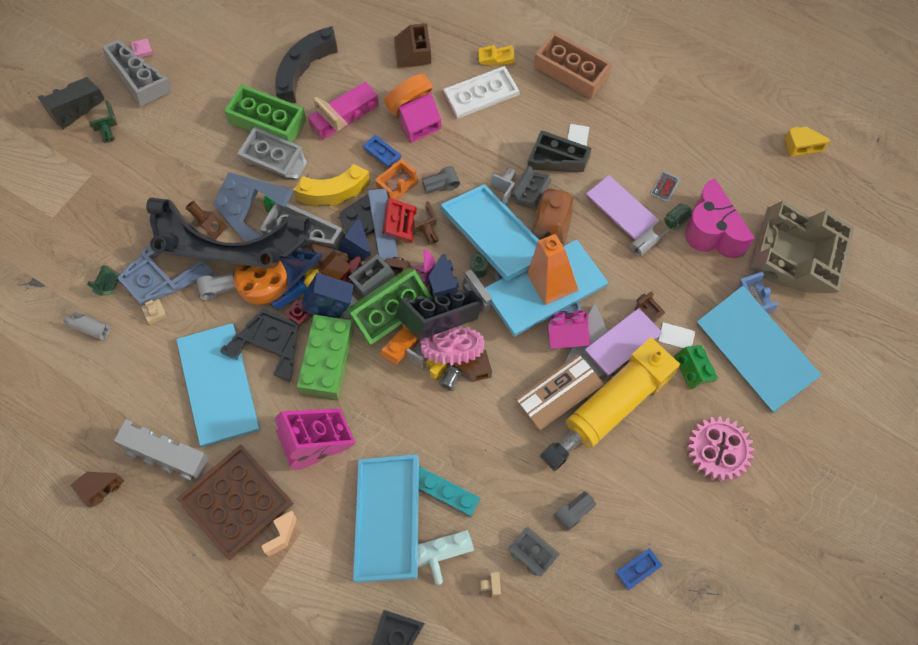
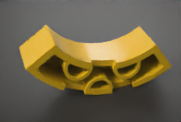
[293,164,370,206]

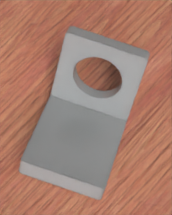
[406,340,428,369]

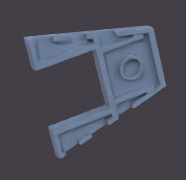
[213,172,294,242]
[118,241,214,306]

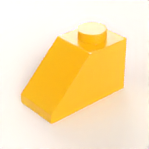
[784,127,830,157]

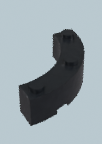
[275,26,338,104]

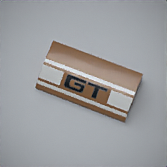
[515,354,604,431]

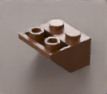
[394,23,431,67]

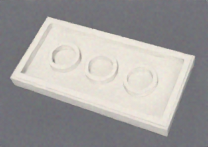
[443,66,520,119]

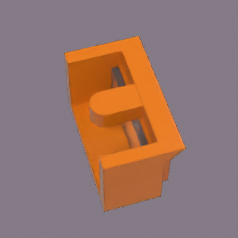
[375,159,418,200]

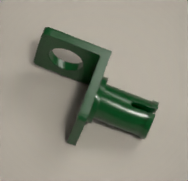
[89,100,117,143]

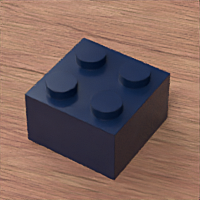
[301,273,354,318]

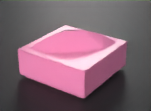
[131,38,153,58]

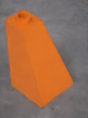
[527,234,579,305]

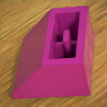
[399,93,441,143]
[548,310,591,349]

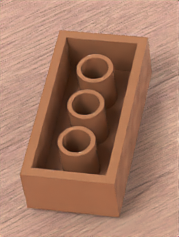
[534,31,612,99]

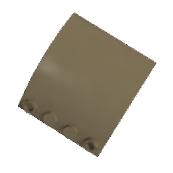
[751,201,854,293]

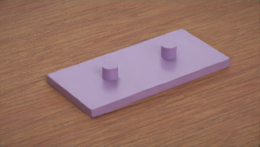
[586,175,658,240]
[585,308,662,376]

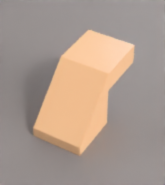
[262,511,297,557]

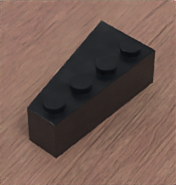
[396,290,483,340]
[372,610,425,645]

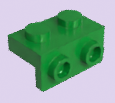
[674,345,718,389]

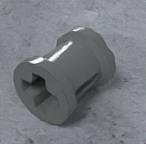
[438,365,462,391]

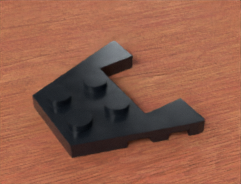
[339,194,415,262]
[220,309,299,382]

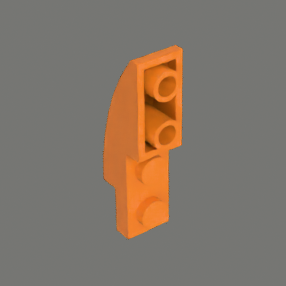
[380,324,420,365]

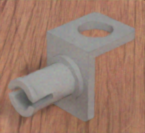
[490,168,516,205]

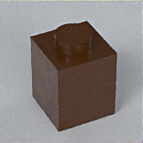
[318,250,351,280]

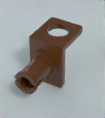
[185,201,227,239]
[413,201,439,245]

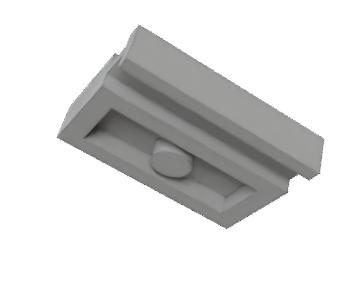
[462,269,492,314]

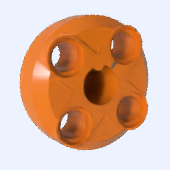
[384,74,433,118]
[233,255,288,305]

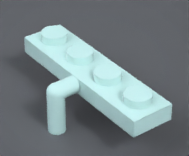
[418,530,474,585]

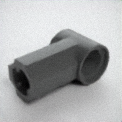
[422,166,460,194]
[553,491,596,532]

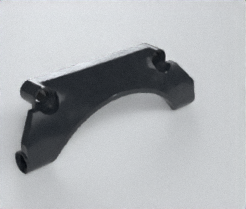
[146,197,310,268]

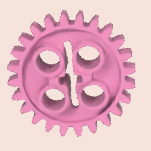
[421,326,484,365]
[687,416,754,482]

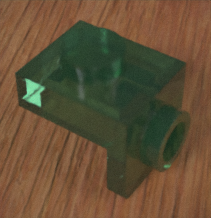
[87,265,120,296]

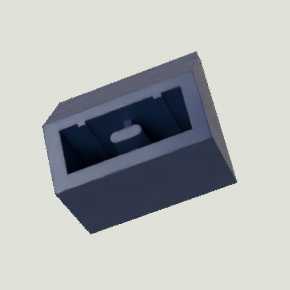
[429,254,459,297]

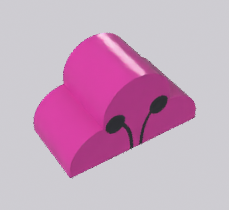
[685,178,754,258]
[275,408,355,470]

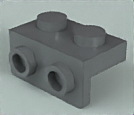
[512,166,552,207]
[508,526,560,577]

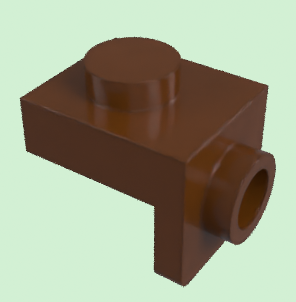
[386,257,413,272]
[635,291,665,323]

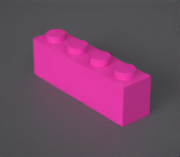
[308,81,379,140]

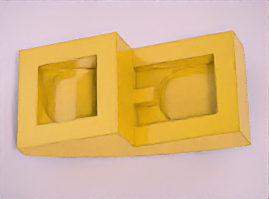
[478,45,515,65]

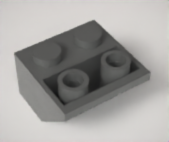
[348,254,396,298]

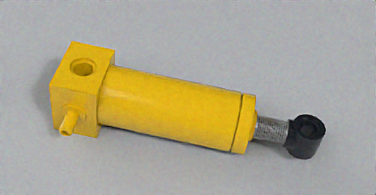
[540,337,680,472]

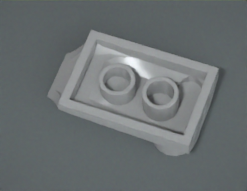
[237,126,308,179]

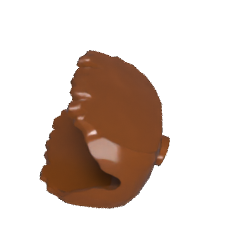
[531,188,573,245]

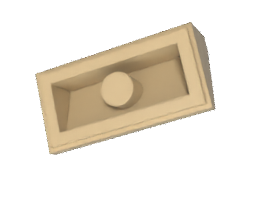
[314,97,347,131]

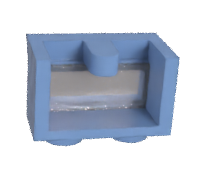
[737,272,778,313]

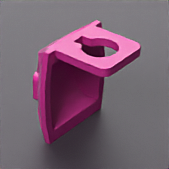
[412,249,436,286]

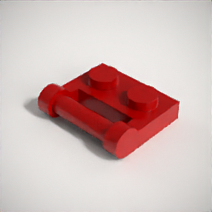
[382,198,417,244]

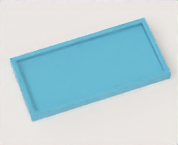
[440,184,539,281]
[485,240,609,337]
[697,286,822,412]
[176,323,260,448]
[353,454,419,583]

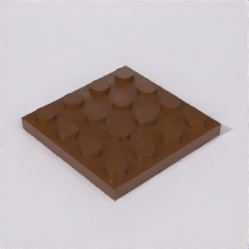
[177,444,294,561]

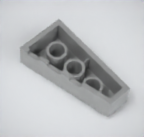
[102,40,171,106]
[259,202,346,250]
[114,419,209,481]

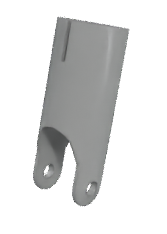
[630,220,669,257]
[63,312,110,340]

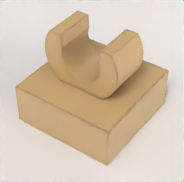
[141,299,167,325]
[480,572,501,598]

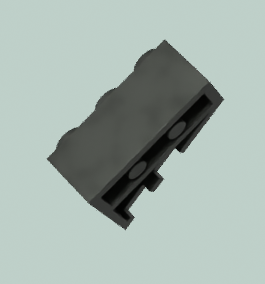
[38,77,105,130]
[528,130,592,172]

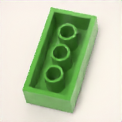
[224,84,306,143]
[346,268,432,345]
[297,315,354,401]

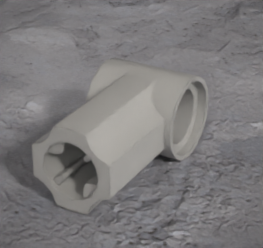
[197,273,236,300]

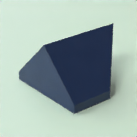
[338,220,371,261]
[280,250,322,289]

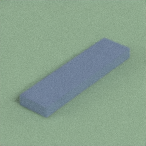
[367,189,398,262]

